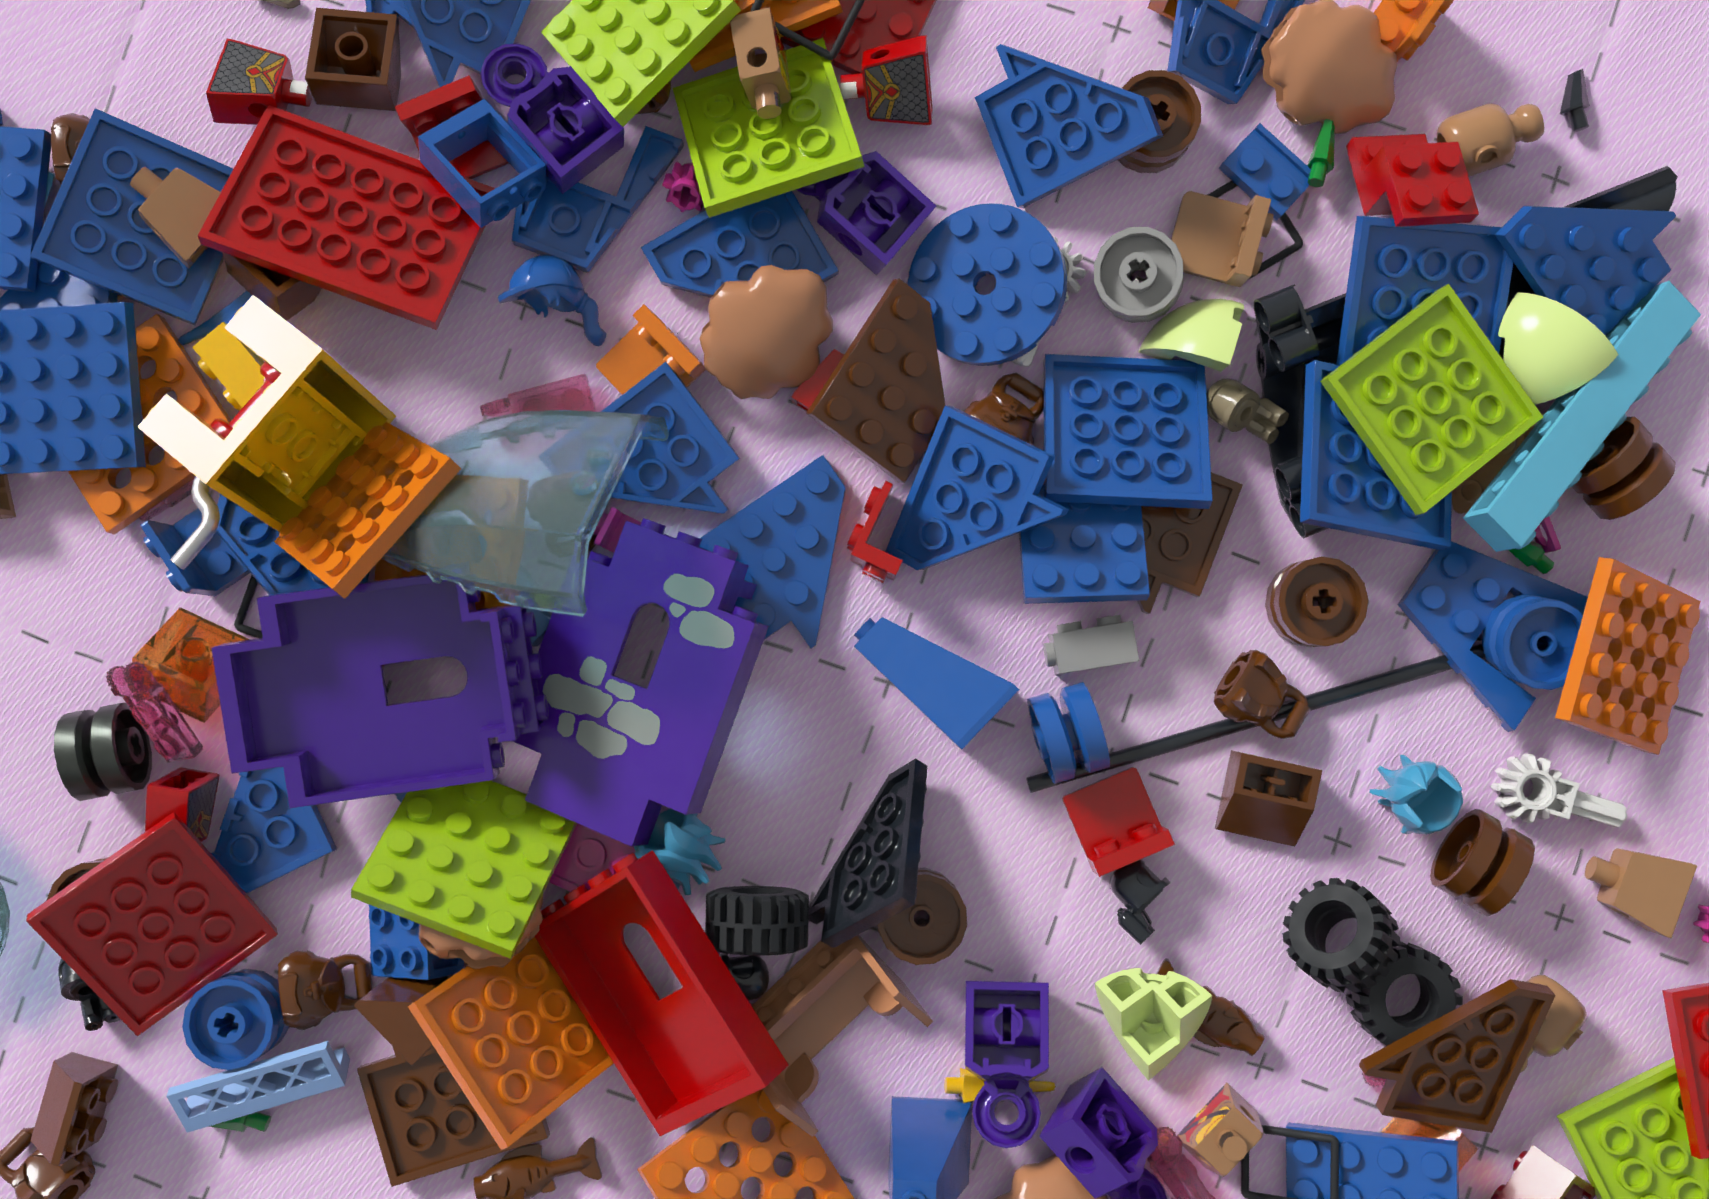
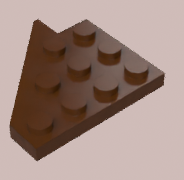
[806,278,946,483]
[1137,472,1243,614]
[1359,979,1556,1133]
[357,1046,550,1187]

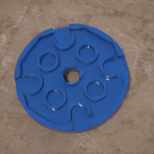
[908,203,1067,366]

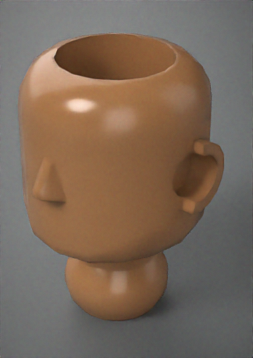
[1437,103,1545,177]
[1520,975,1587,1073]

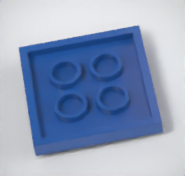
[1019,484,1150,604]

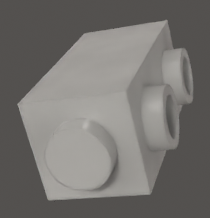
[1043,615,1139,674]

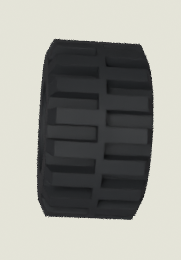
[1282,878,1400,993]
[705,886,809,956]
[1346,941,1463,1046]

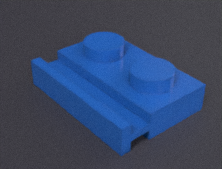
[1219,123,1311,221]

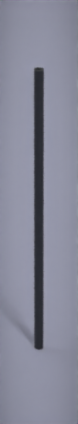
[1026,644,1486,793]

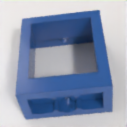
[418,99,546,228]

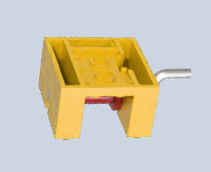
[138,296,396,570]

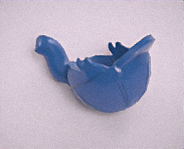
[497,255,607,346]

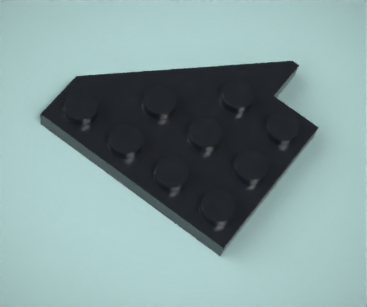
[808,758,928,948]

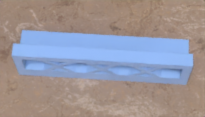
[166,1041,350,1133]

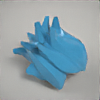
[1369,755,1463,835]
[634,809,726,895]

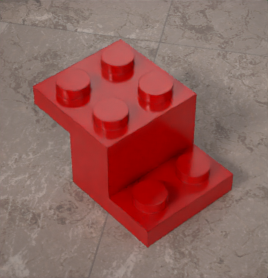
[1346,134,1479,227]

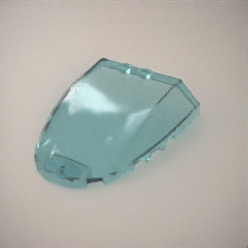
[382,410,669,617]

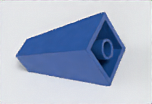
[854,617,1020,749]
[888,1096,972,1199]

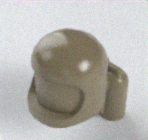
[1206,379,1289,444]

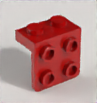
[847,481,903,583]

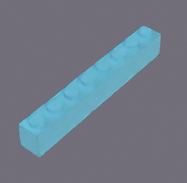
[1463,281,1701,552]

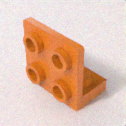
[1373,0,1454,62]
[596,304,706,395]

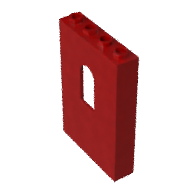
[535,850,789,1136]

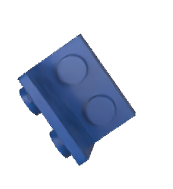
[140,508,250,596]
[369,905,464,980]

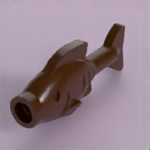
[1156,958,1265,1056]
[474,1137,602,1199]

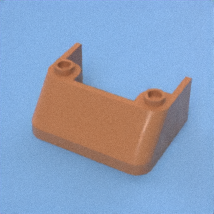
[752,935,933,1137]

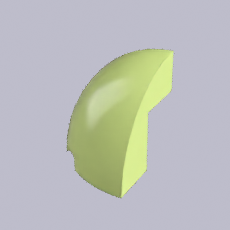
[1498,292,1619,405]
[1138,299,1244,372]
[1095,968,1212,1081]

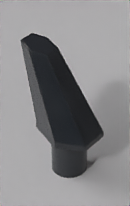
[1560,69,1590,132]

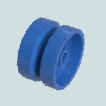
[1482,595,1583,690]
[1027,682,1110,784]
[182,969,289,1070]

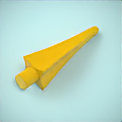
[944,1068,1056,1103]

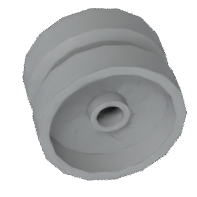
[1094,227,1183,323]

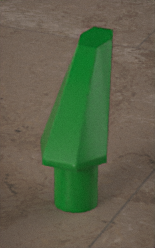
[1307,119,1335,187]
[1508,541,1554,574]
[208,1112,271,1132]

